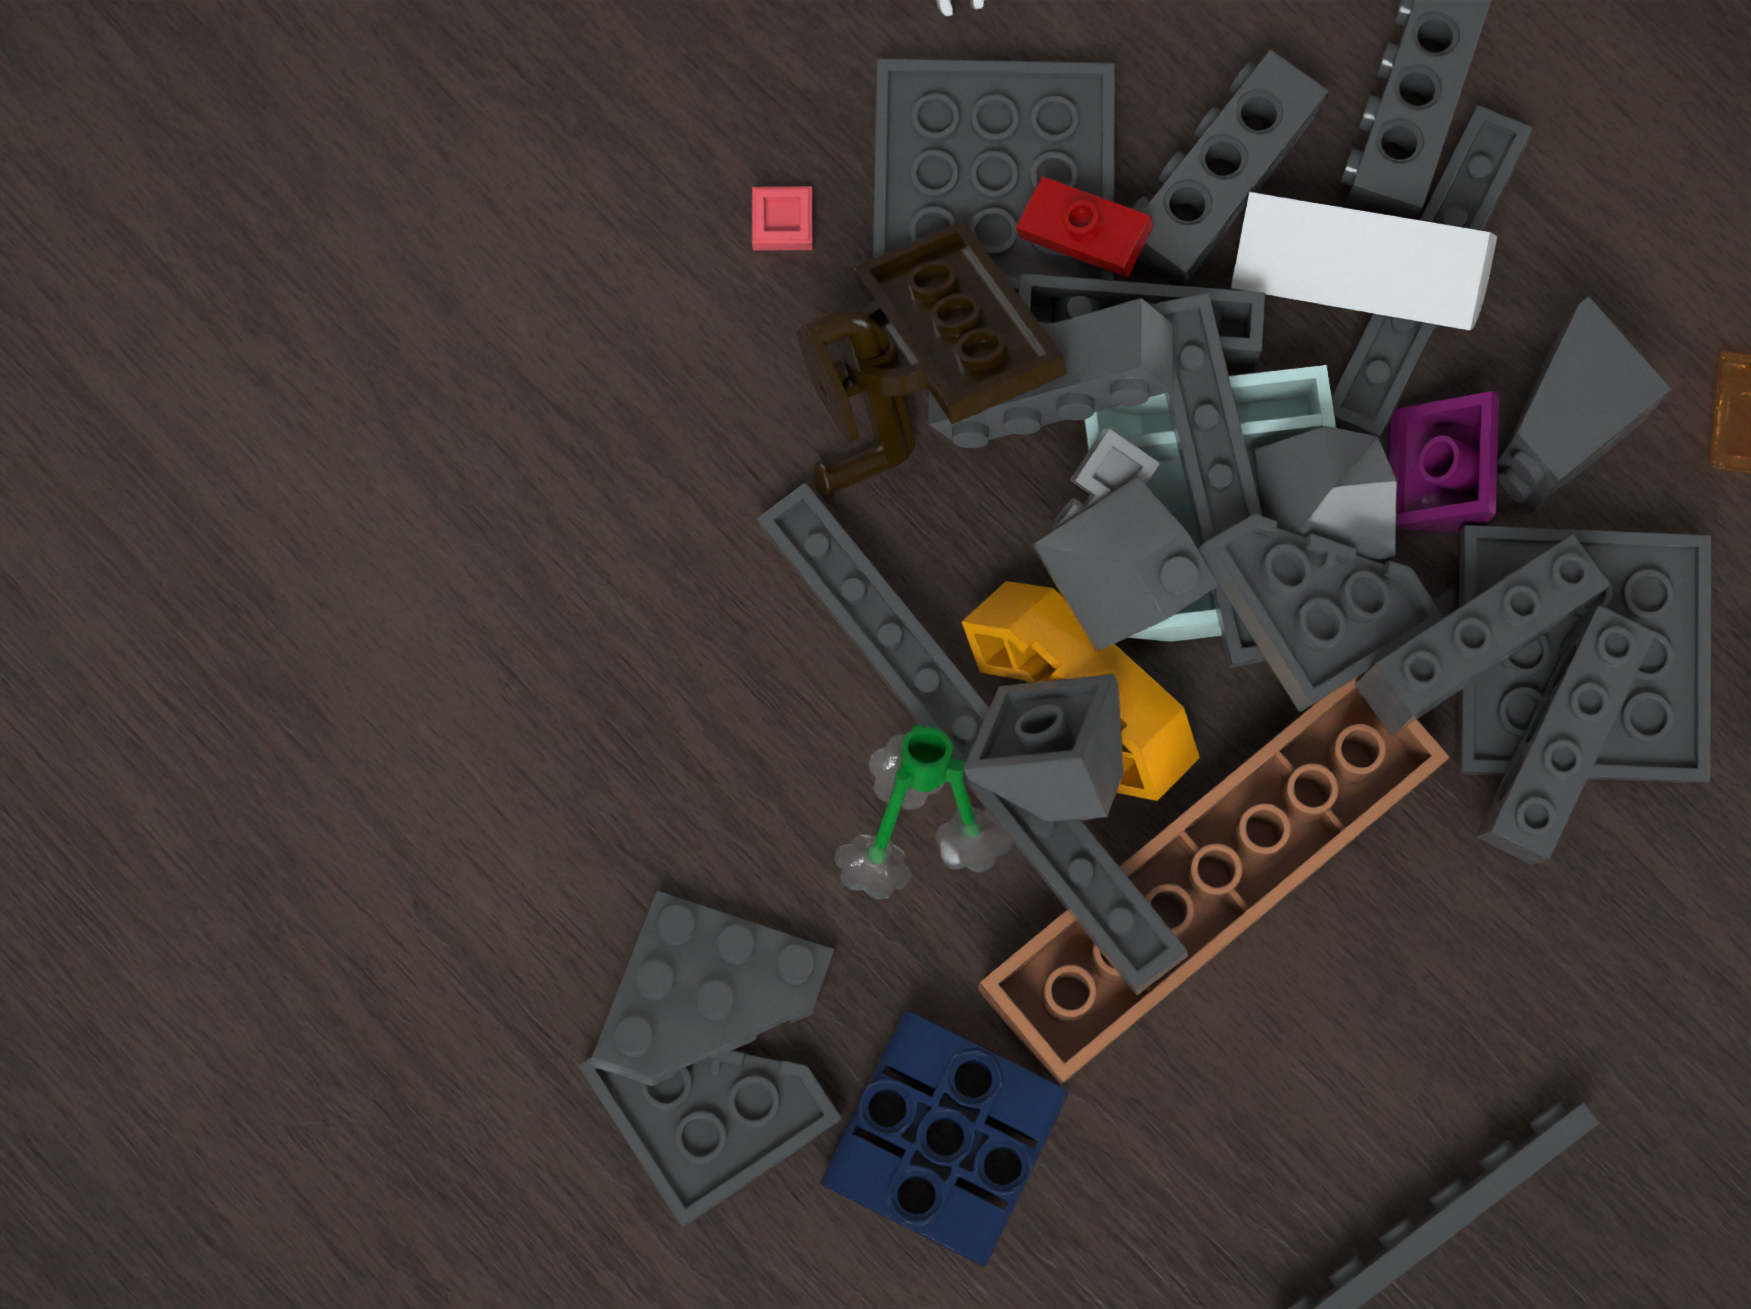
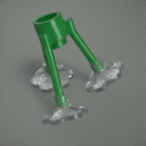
[834,724,1013,899]

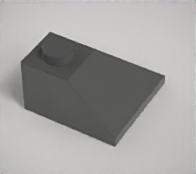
[1031,477,1219,651]
[963,674,1123,822]

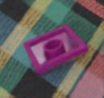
[1389,391,1499,534]

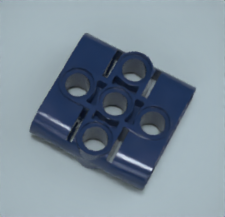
[819,1011,1069,1267]

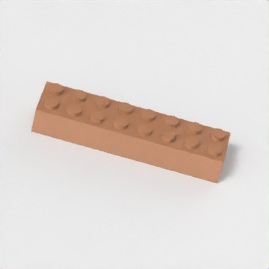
[978,670,1450,1086]

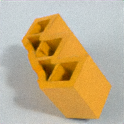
[961,581,1200,801]

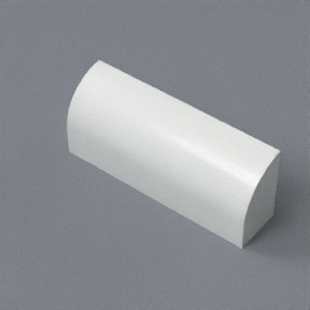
[1231,192,1497,330]

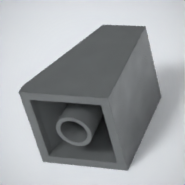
[1497,296,1672,512]

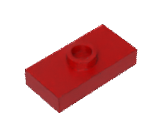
[1016,176,1154,278]

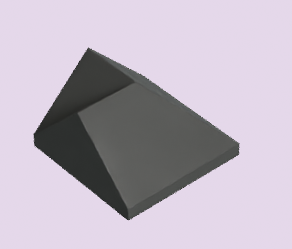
[1253,426,1397,562]

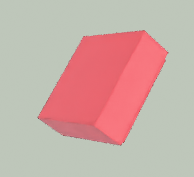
[752,186,813,251]

